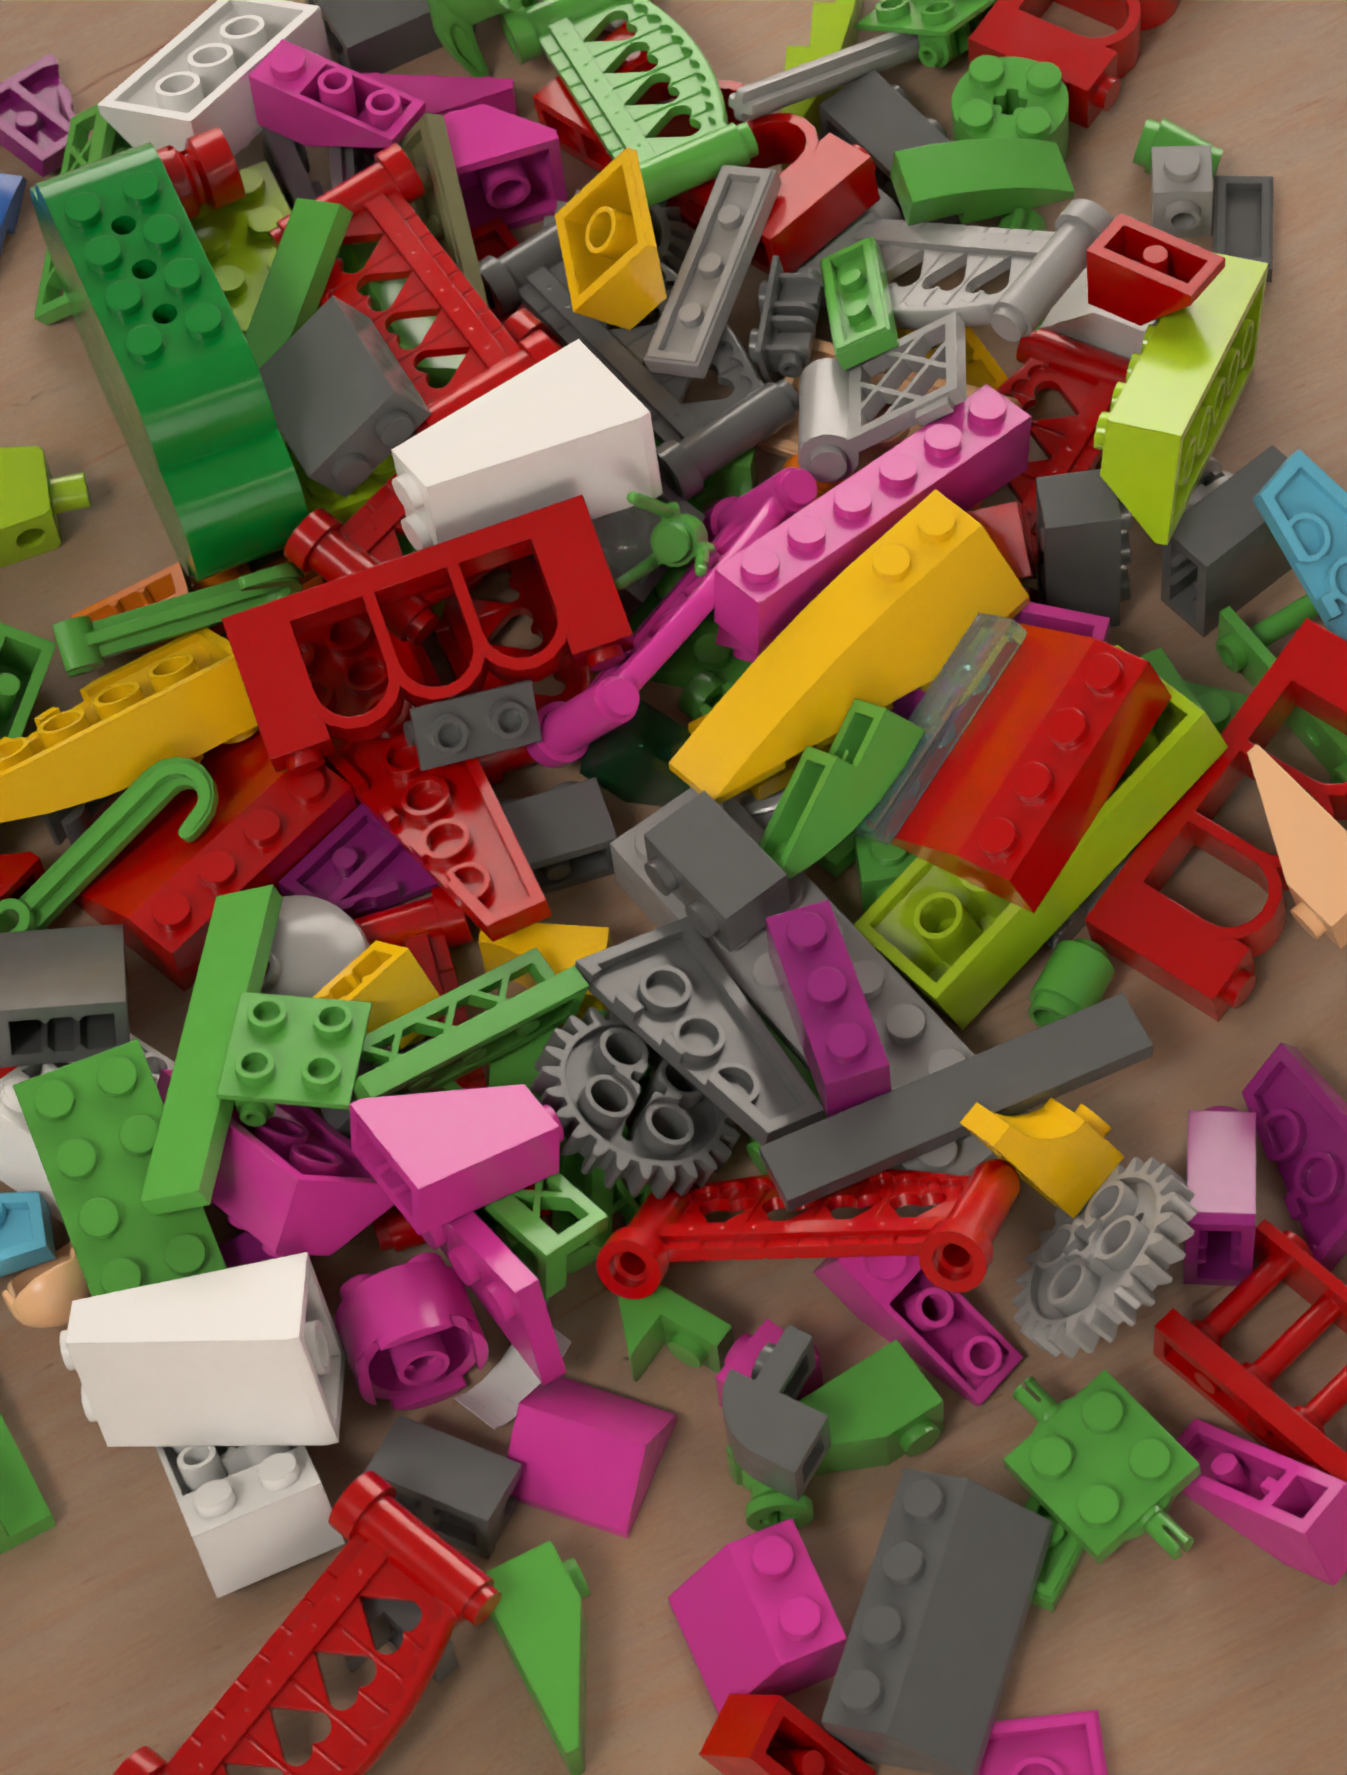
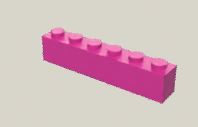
[714,384,1031,656]

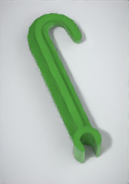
[52,562,305,677]
[0,757,219,933]

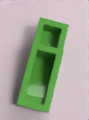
[890,138,1075,226]
[758,698,925,879]

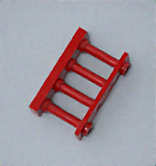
[1153,1219,1347,1482]

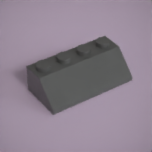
[821,1468,1054,1775]

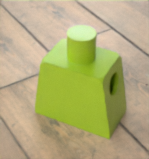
[0,446,92,568]

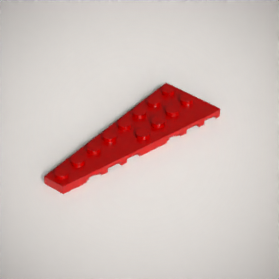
[224,612,552,942]

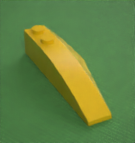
[669,489,1030,805]
[0,628,258,823]

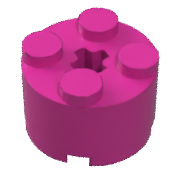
[335,1252,489,1410]

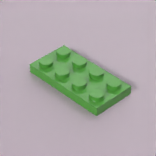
[13,1039,227,1297]

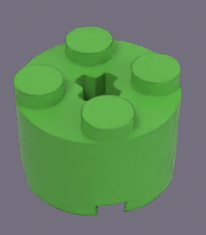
[952,55,1069,163]

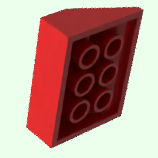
[876,622,1172,913]
[73,730,357,992]

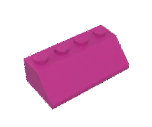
[157,1069,395,1258]

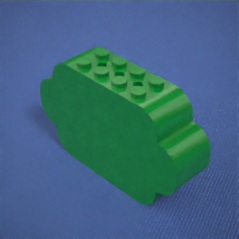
[29,142,309,582]

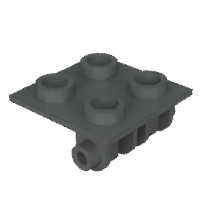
[749,256,824,384]

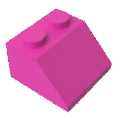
[443,103,568,231]
[668,1518,847,1715]

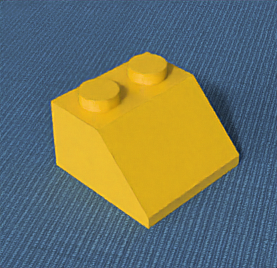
[554,147,667,330]

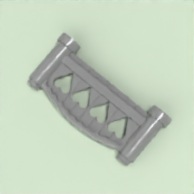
[792,188,1114,342]

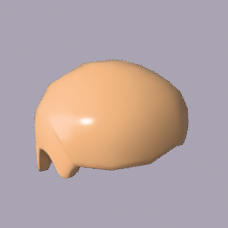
[2,1242,91,1328]

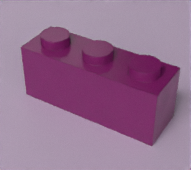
[765,899,892,1118]

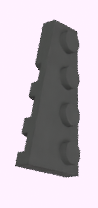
[575,917,825,1146]

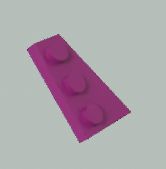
[1241,1042,1347,1272]

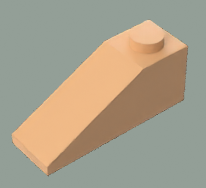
[1247,744,1347,949]

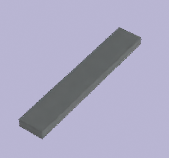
[759,993,1153,1212]

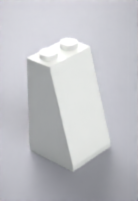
[391,339,663,551]
[60,1252,346,1447]

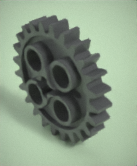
[531,1007,740,1199]

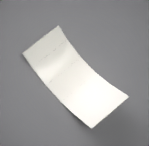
[454,1328,572,1429]

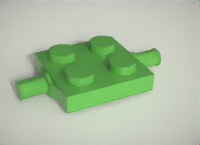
[1003,1370,1201,1564]

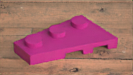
[422,1211,567,1386]

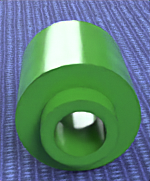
[1028,938,1115,1028]

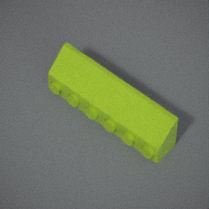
[1094,252,1269,545]
[854,644,1228,1031]

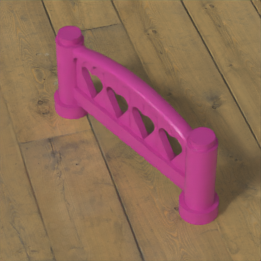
[525,467,817,768]

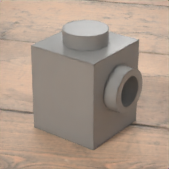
[1150,145,1213,237]

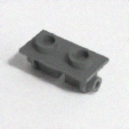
[403,679,542,771]

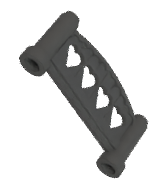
[478,221,799,501]

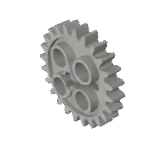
[1012,1157,1197,1359]

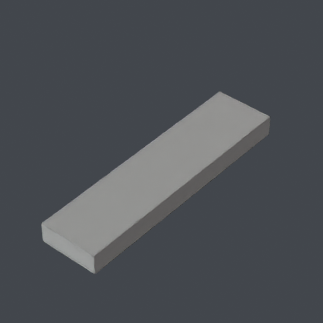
[644,165,782,379]

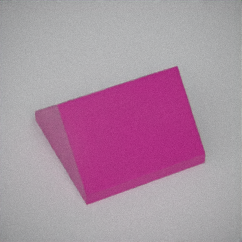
[507,1376,677,1538]

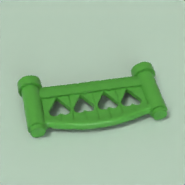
[498,0,759,207]

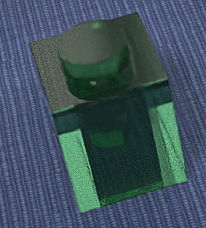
[579,699,691,807]

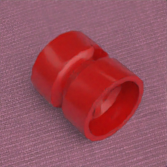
[156,127,246,219]

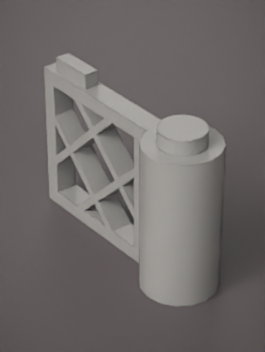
[798,311,966,483]

